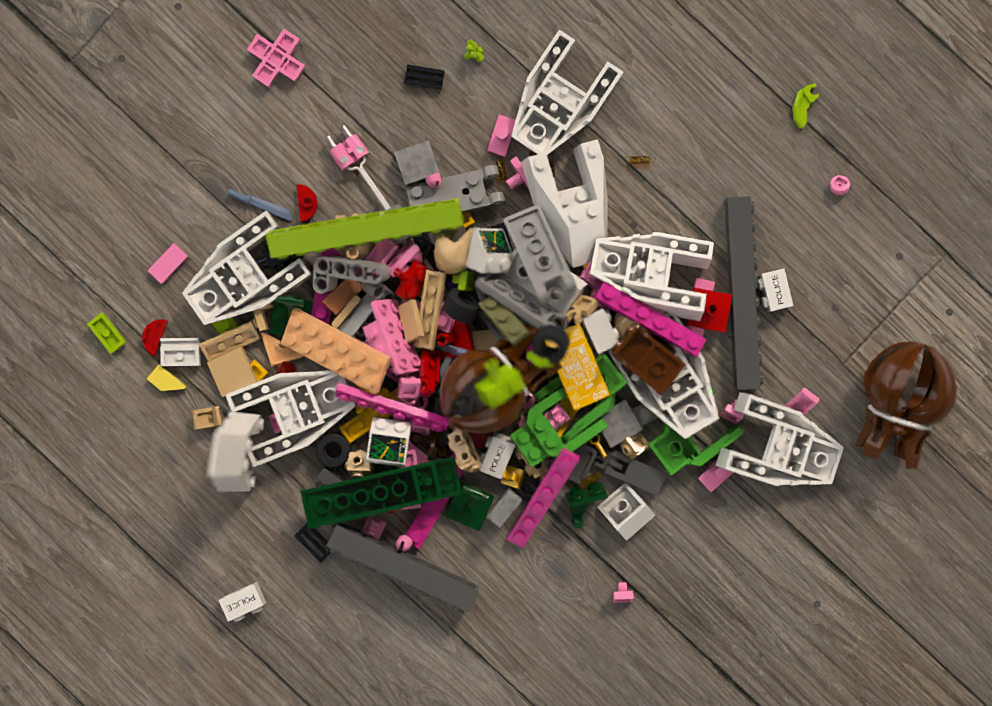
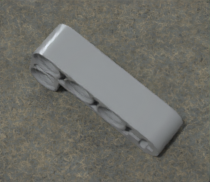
[313,255,391,294]
[338,282,395,341]

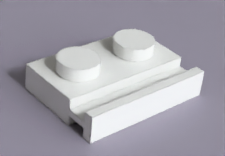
[160,338,201,366]

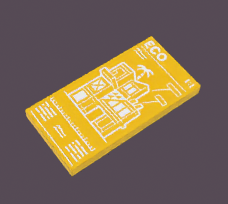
[545,323,610,411]

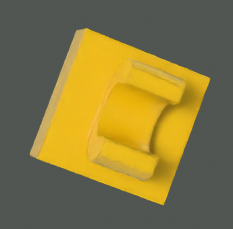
[500,465,526,490]

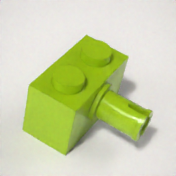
[474,359,525,409]

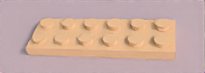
[281,308,391,394]

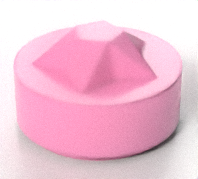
[830,175,850,195]

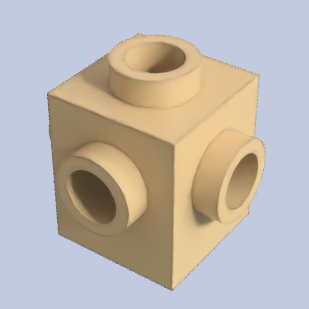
[345,450,376,479]

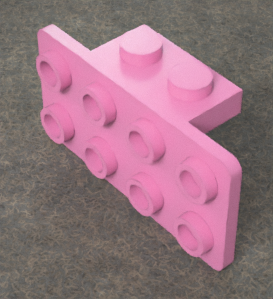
[363,299,420,375]

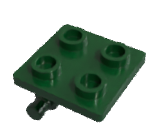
[270,295,313,335]
[445,481,494,531]
[565,482,608,528]

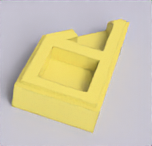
[147,364,187,391]

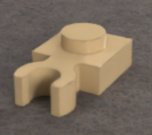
[566,295,599,324]

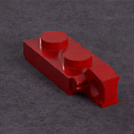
[420,348,441,397]

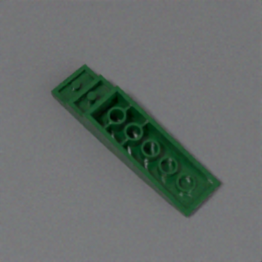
[300,456,463,529]

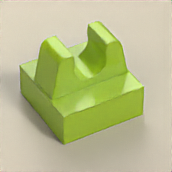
[452,270,476,291]

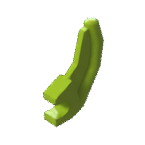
[792,83,819,129]

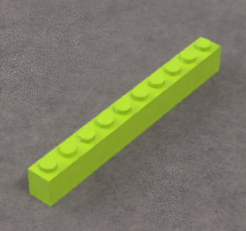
[266,198,464,259]

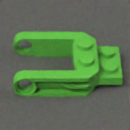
[534,352,628,443]
[510,386,609,468]
[647,387,744,476]

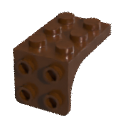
[612,323,686,395]

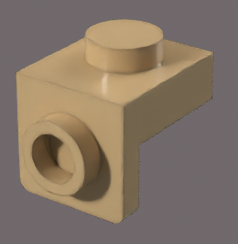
[252,303,274,332]
[191,406,223,430]
[620,432,649,460]

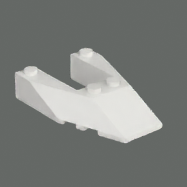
[511,30,623,155]
[521,140,608,268]
[182,211,313,325]
[590,232,714,321]
[607,313,719,439]
[226,371,355,467]
[715,392,844,486]
[208,411,265,492]

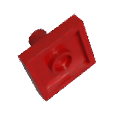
[686,287,732,333]
[436,320,475,361]

